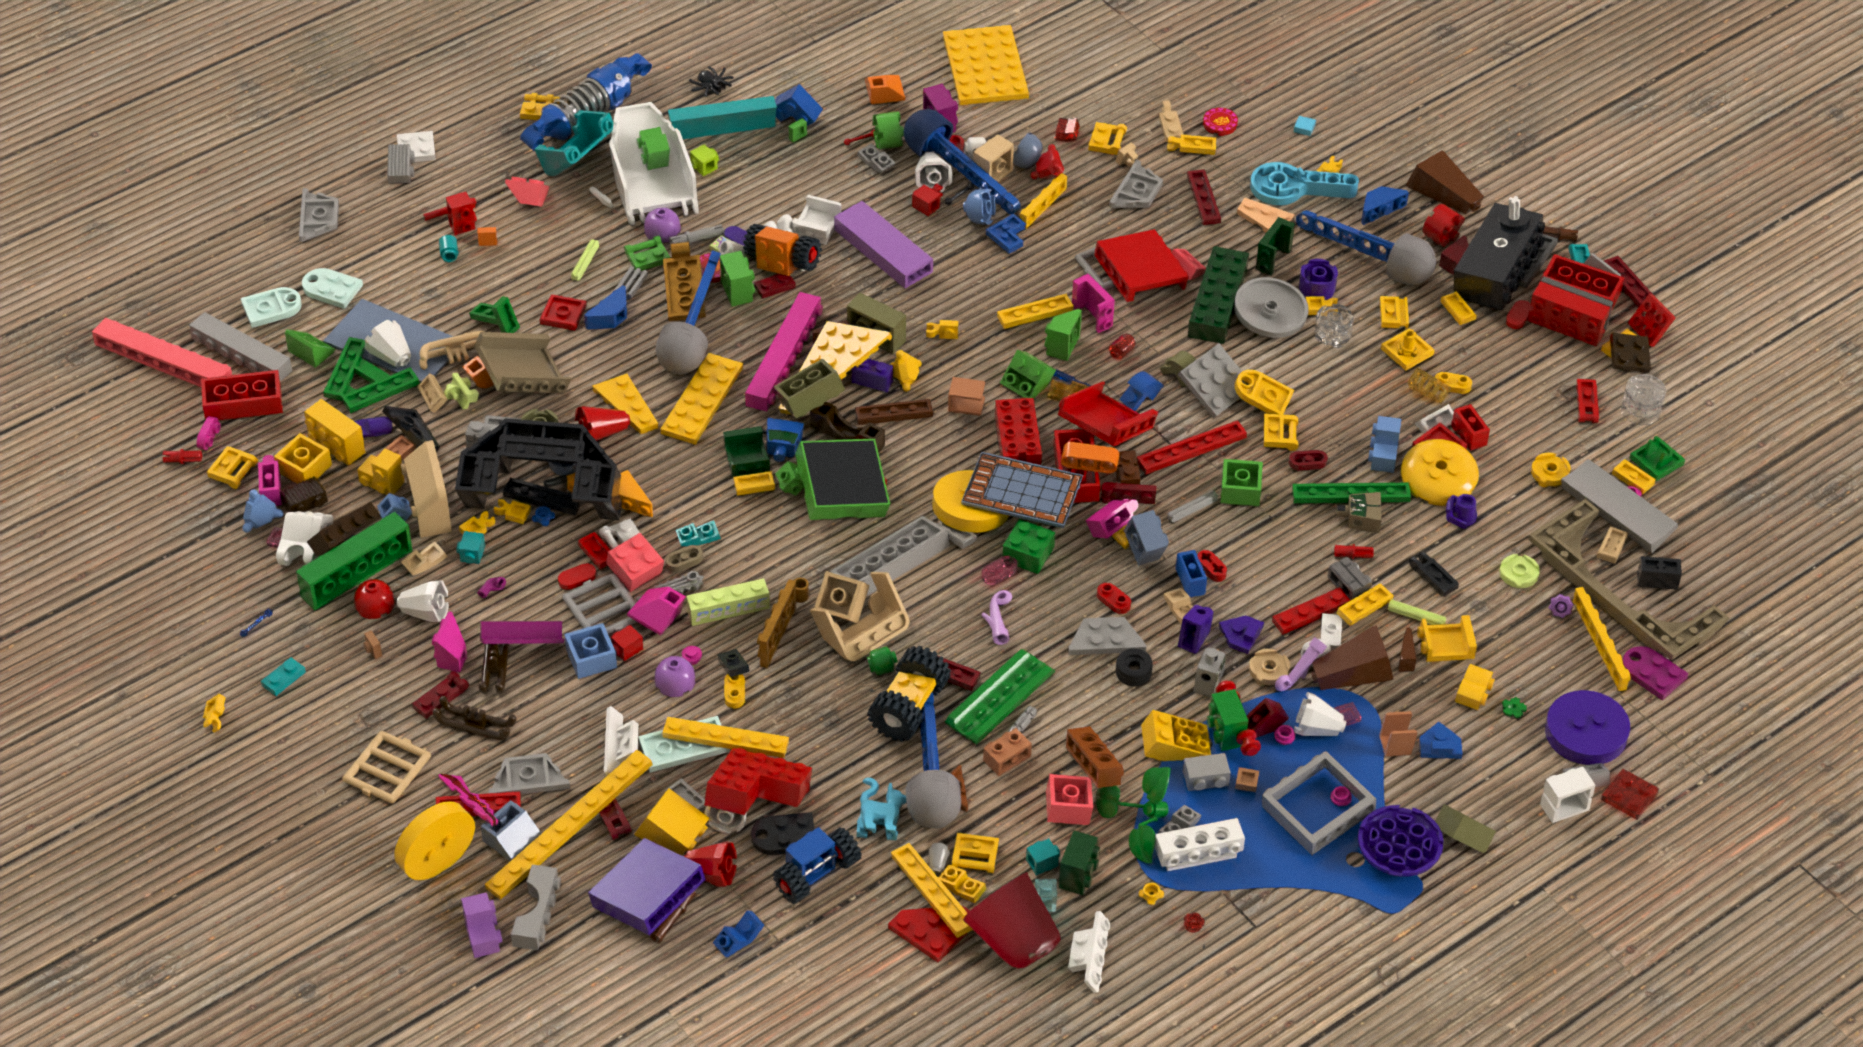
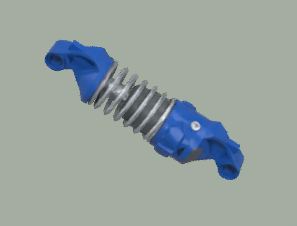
[520,53,652,151]

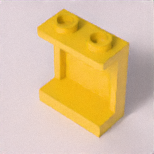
[1417,615,1477,662]

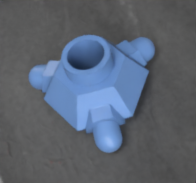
[242,489,284,533]

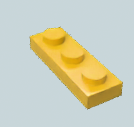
[1336,583,1394,626]

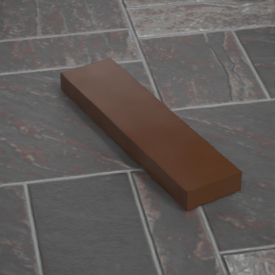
[855,399,933,425]

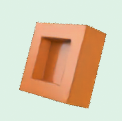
[477,227,497,246]

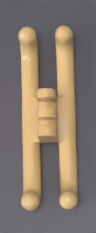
[419,331,484,370]

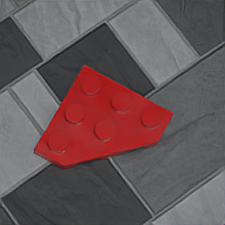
[888,906,970,963]

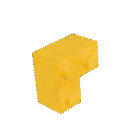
[357,449,405,495]

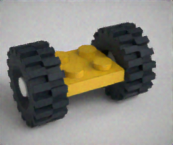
[867,646,951,742]

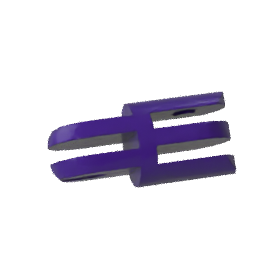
[354,416,393,438]

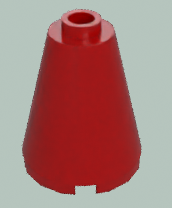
[575,406,630,441]

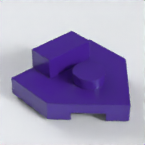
[1219,615,1264,654]

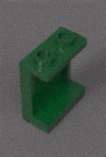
[1255,217,1295,276]
[723,426,770,478]

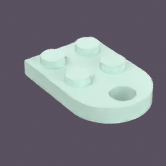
[302,268,363,309]
[241,287,302,328]

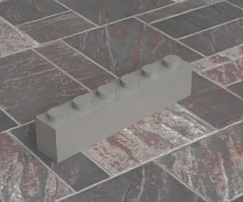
[189,312,292,382]

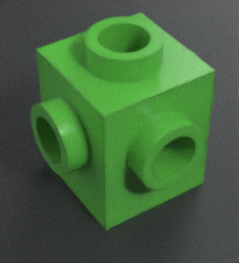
[775,461,804,496]

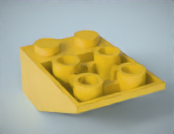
[1141,710,1211,761]

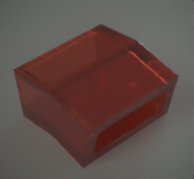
[1055,118,1080,142]

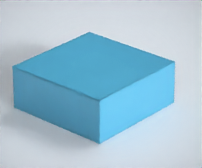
[1294,116,1316,136]

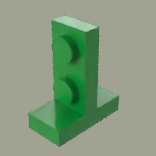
[469,296,520,333]

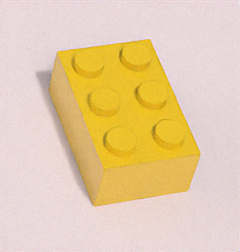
[304,399,365,466]

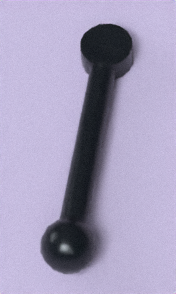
[945,183,974,205]

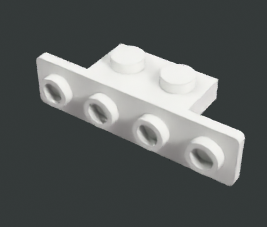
[604,706,639,775]
[1068,911,1110,993]

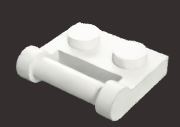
[599,518,640,549]

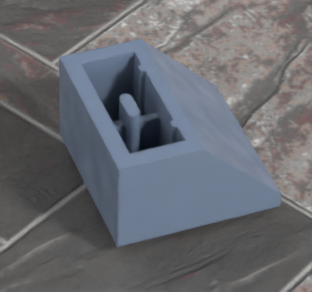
[481,800,542,861]

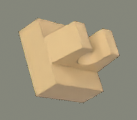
[1116,142,1138,168]

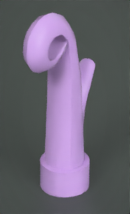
[982,590,1012,645]
[1275,637,1328,692]

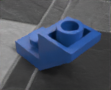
[713,911,765,957]

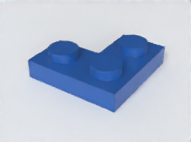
[986,214,1026,254]

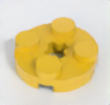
[1531,453,1571,487]

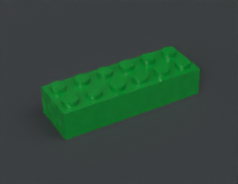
[296,512,413,611]

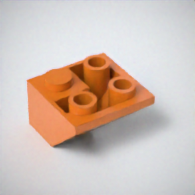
[865,75,905,104]

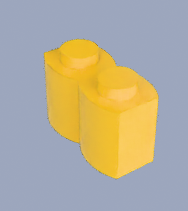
[1455,664,1495,710]

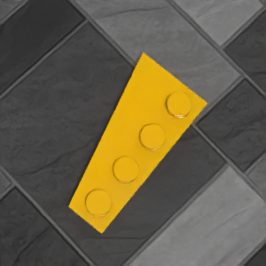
[592,374,658,434]

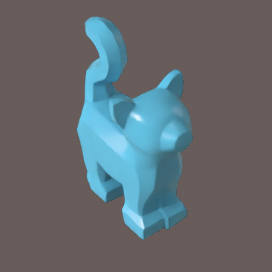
[856,778,906,840]

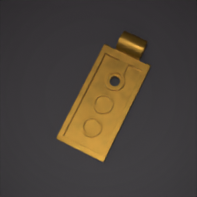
[663,242,706,322]
[757,577,809,668]

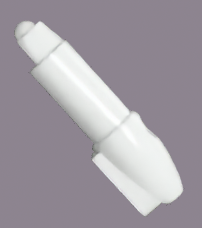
[589,186,613,208]

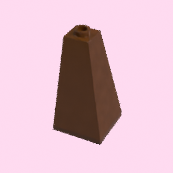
[1406,150,1484,214]
[1310,625,1393,690]

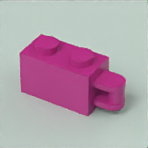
[258,455,282,506]
[1086,499,1138,538]

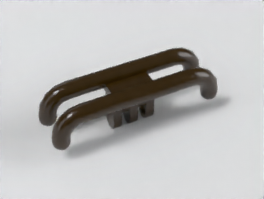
[479,644,509,694]
[433,696,517,740]

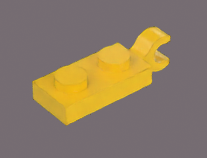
[1167,135,1216,155]

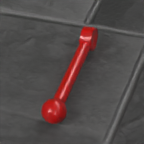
[844,130,875,145]

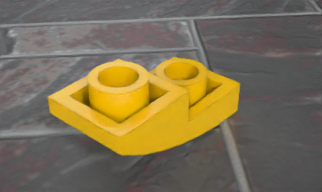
[938,865,986,903]

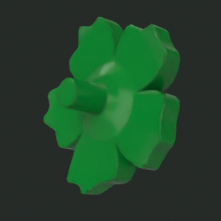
[1502,697,1527,718]

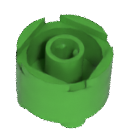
[872,111,904,149]

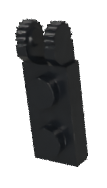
[1409,552,1459,597]

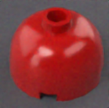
[354,579,395,619]

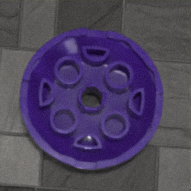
[1358,805,1444,877]

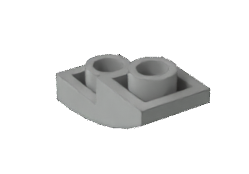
[857,143,895,173]
[1158,805,1201,834]

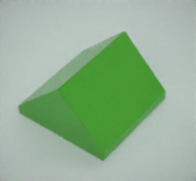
[285,329,335,368]

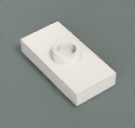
[1320,613,1342,650]

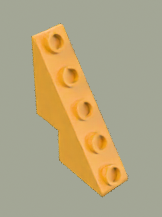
[567,470,653,517]

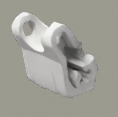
[276,511,333,566]

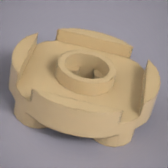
[1249,649,1290,686]

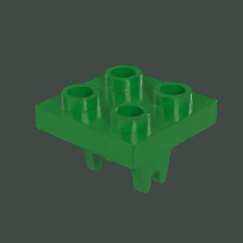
[1629,436,1685,481]

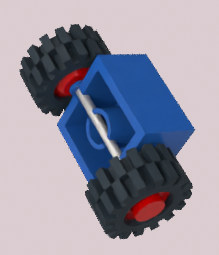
[773,827,862,904]

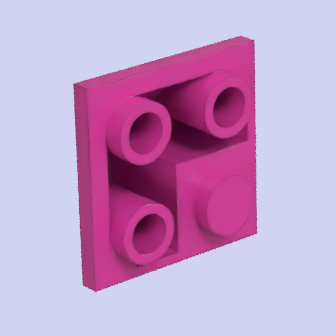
[627,587,686,636]
[432,611,467,673]

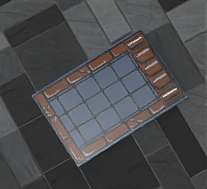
[961,452,1083,528]

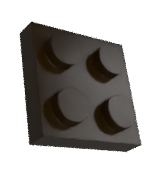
[1610,333,1651,373]

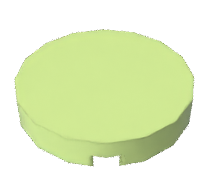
[1499,554,1539,588]

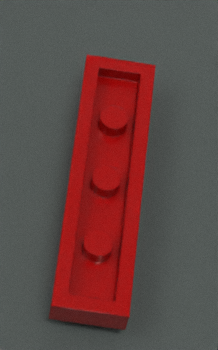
[1272,587,1351,635]
[436,791,521,817]

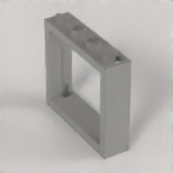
[1262,751,1377,855]

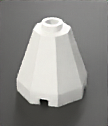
[915,152,952,193]
[365,320,411,367]
[397,580,449,622]
[1294,692,1346,736]

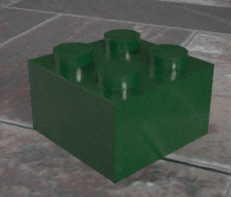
[1059,830,1100,895]

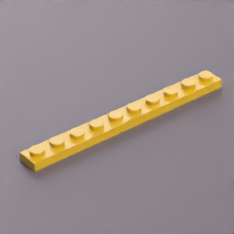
[485,750,653,900]

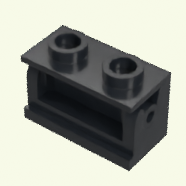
[1637,556,1682,590]

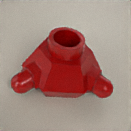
[1030,144,1064,180]

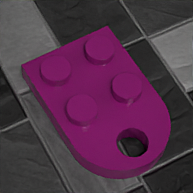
[1623,646,1688,701]

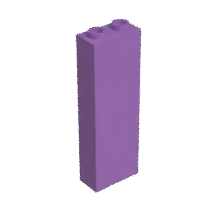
[834,201,933,288]

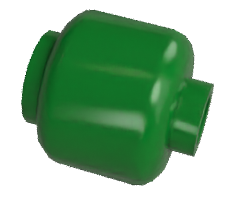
[867,646,898,675]

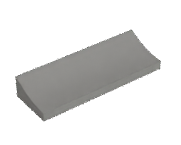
[1561,459,1678,554]
[830,516,950,597]

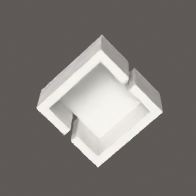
[1540,767,1595,823]

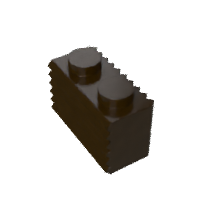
[280,476,328,513]

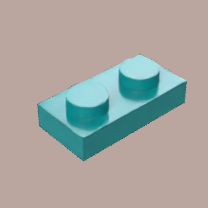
[261,657,306,696]

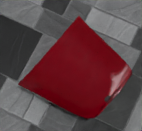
[963,872,1061,969]

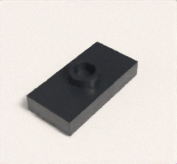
[717,649,750,677]

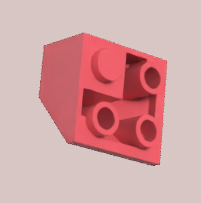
[505,176,549,207]

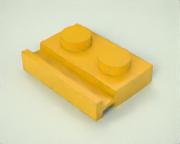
[1379,296,1409,329]

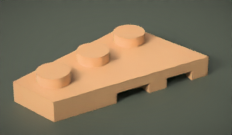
[1237,198,1295,233]

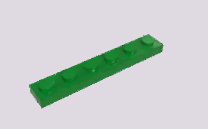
[1292,482,1411,503]

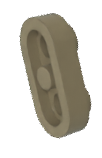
[665,545,703,572]

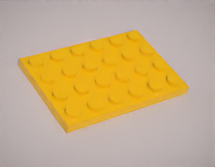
[943,25,1029,105]

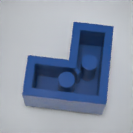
[775,84,823,126]

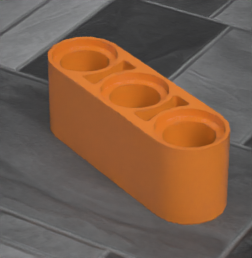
[1061,442,1120,473]

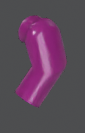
[477,577,506,598]

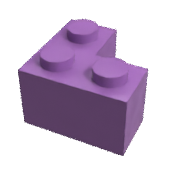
[461,892,502,958]

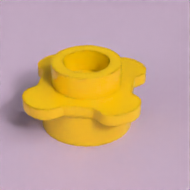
[1138,883,1164,905]

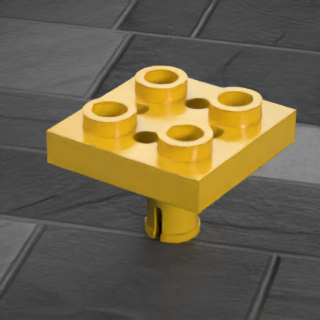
[1381,328,1435,371]

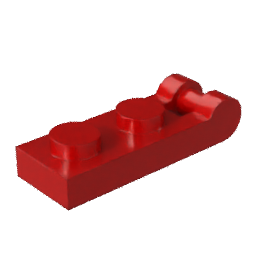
[1576,379,1599,424]

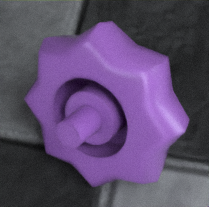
[1548,594,1574,618]

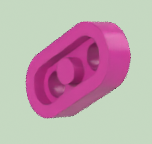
[196,416,221,450]

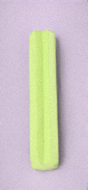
[571,239,599,281]
[1388,600,1446,625]

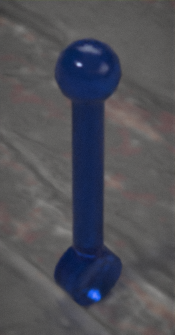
[240,608,273,637]

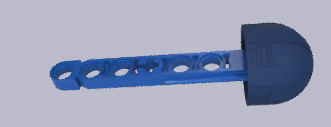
[904,109,1021,215]

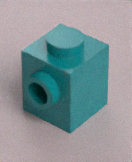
[456,531,485,564]
[1026,838,1061,875]

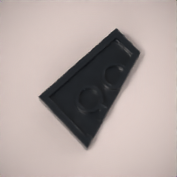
[382,406,440,452]

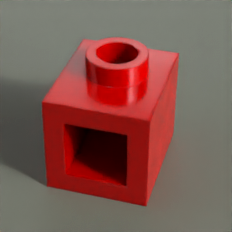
[611,625,643,661]

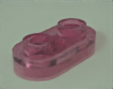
[982,556,1017,585]

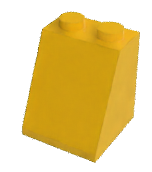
[634,788,709,856]

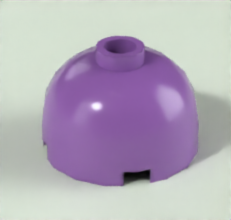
[644,207,681,243]
[655,656,695,697]

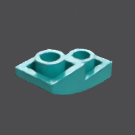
[675,520,721,546]

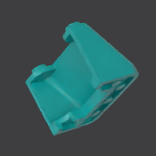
[534,110,614,176]

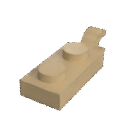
[1159,100,1184,142]

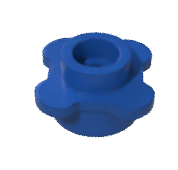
[532,506,555,526]

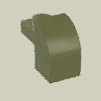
[1160,351,1196,386]

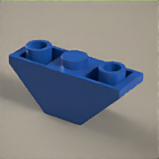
[1361,186,1409,225]
[584,285,627,330]

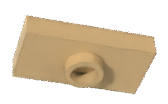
[417,373,447,413]
[1597,526,1629,564]

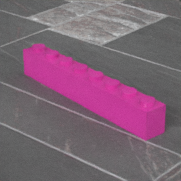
[745,292,823,412]

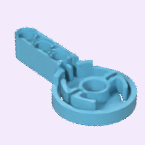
[1250,162,1359,205]

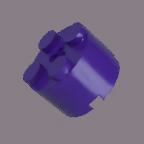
[1299,259,1338,300]

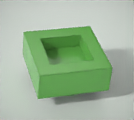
[788,118,807,143]

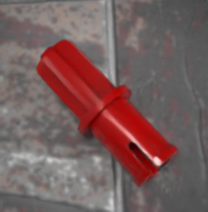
[162,449,203,464]
[1334,544,1374,560]

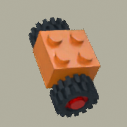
[743,224,822,276]

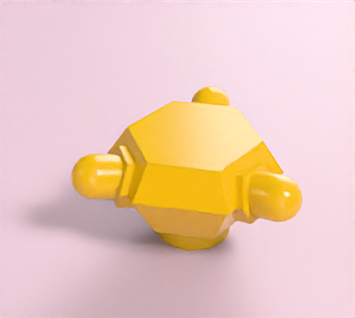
[890,350,922,392]

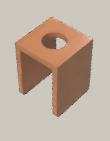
[948,377,985,416]
[1379,711,1418,756]

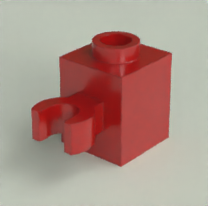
[912,184,943,217]

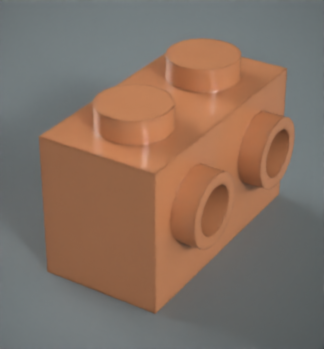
[983,728,1032,776]

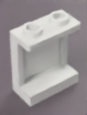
[792,195,841,245]

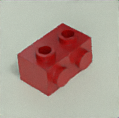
[445,191,477,235]
[1451,404,1490,451]

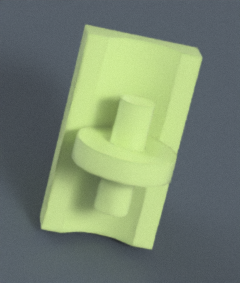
[444,373,479,409]

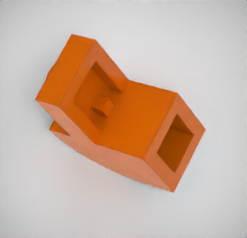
[462,356,494,388]

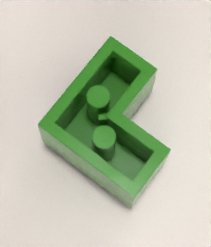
[636,127,670,170]

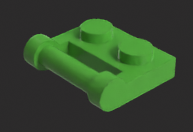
[624,236,670,271]

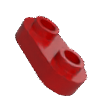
[1097,583,1131,614]

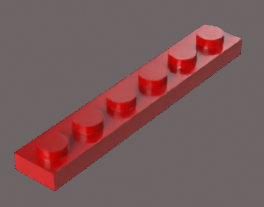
[1137,420,1247,475]

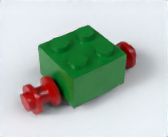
[1207,680,1261,756]

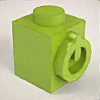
[690,144,719,176]

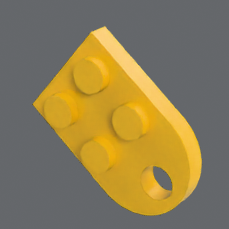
[1234,370,1294,415]

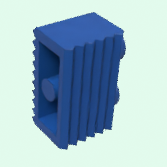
[1175,550,1207,598]

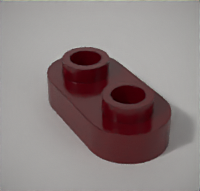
[1289,450,1328,471]

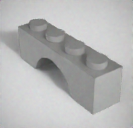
[511,865,561,950]

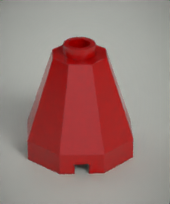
[684,842,737,887]

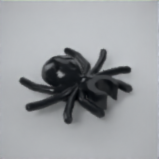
[689,66,734,97]

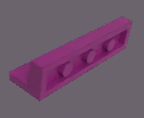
[480,621,564,644]

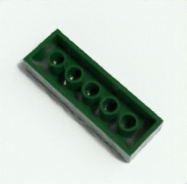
[1188,246,1249,344]

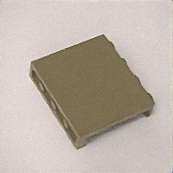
[474,332,572,393]

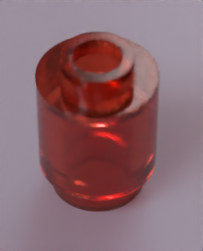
[1109,333,1136,360]

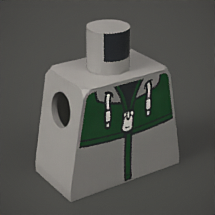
[1193,648,1225,697]

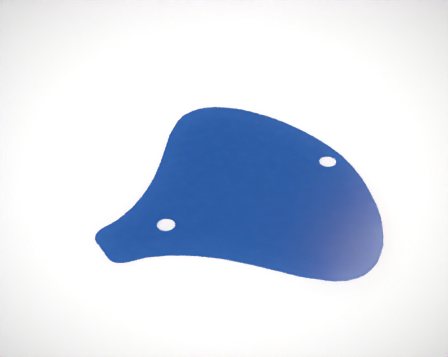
[1134,687,1423,914]

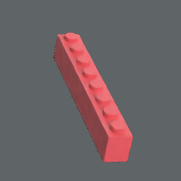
[92,318,232,387]

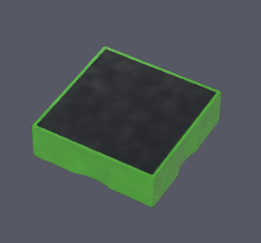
[795,439,890,520]

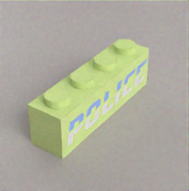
[686,578,770,626]

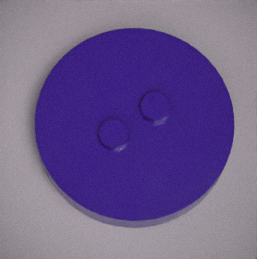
[1545,690,1630,765]

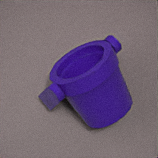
[1446,494,1477,529]

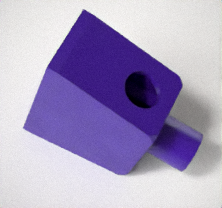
[1177,605,1214,654]

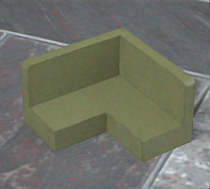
[1435,804,1496,853]

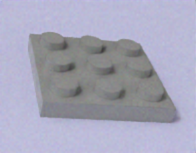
[1178,344,1249,418]

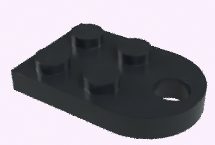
[751,812,815,855]

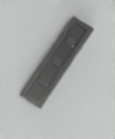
[1518,234,1558,288]

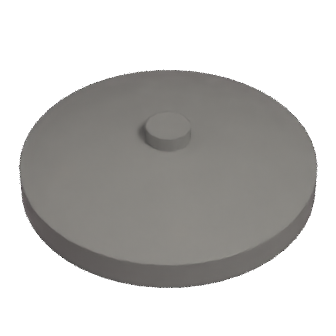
[1234,277,1308,338]

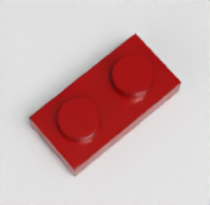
[578,532,610,570]

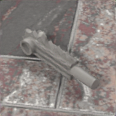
[636,571,704,601]

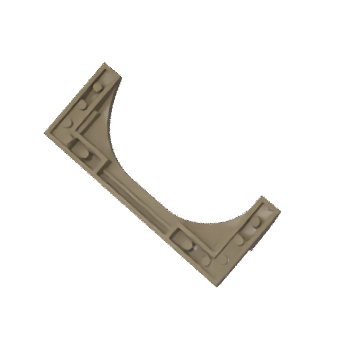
[1528,499,1729,660]

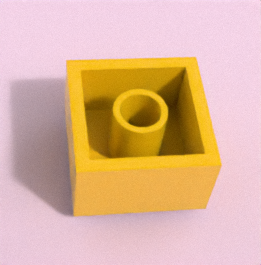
[274,433,332,484]

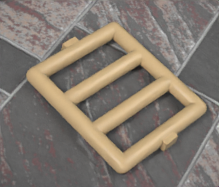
[342,731,431,803]

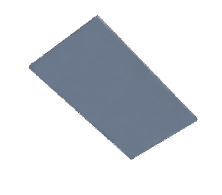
[323,299,454,384]

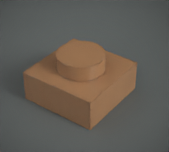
[363,630,382,659]
[1235,767,1259,792]

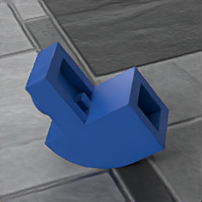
[1119,371,1164,411]

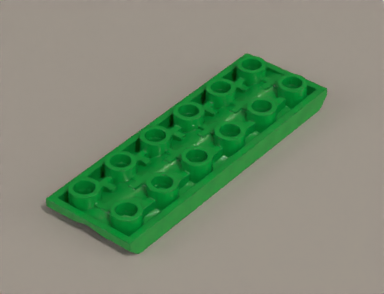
[945,649,1055,745]

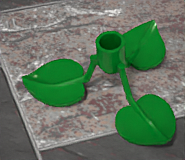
[1096,767,1171,863]

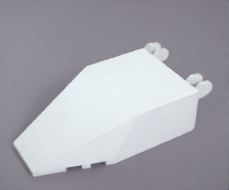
[609,102,699,225]

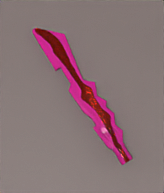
[439,774,498,826]

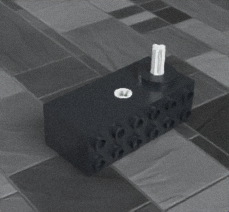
[1454,196,1545,311]

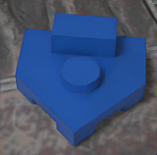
[1419,722,1463,759]

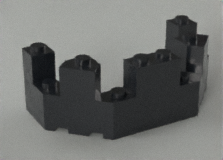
[455,418,622,520]

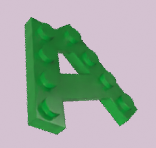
[323,337,419,413]

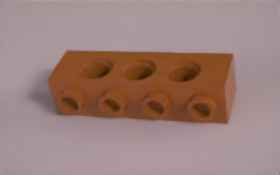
[1066,726,1124,788]

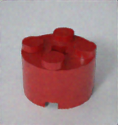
[1422,204,1465,247]

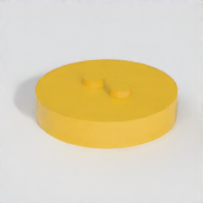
[932,470,1009,533]
[394,802,475,880]

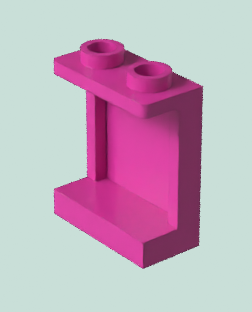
[1072,274,1115,333]

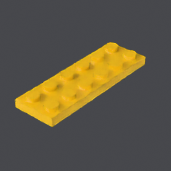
[660,353,743,445]

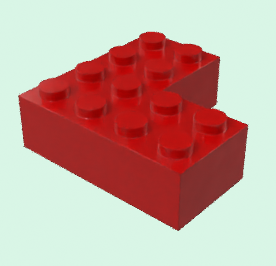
[704,748,812,815]

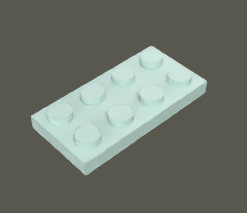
[638,716,730,773]

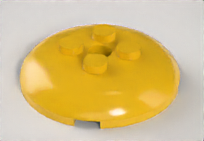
[1401,439,1479,506]

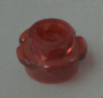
[1184,912,1205,933]

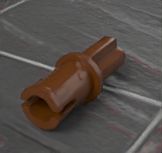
[1543,226,1578,241]

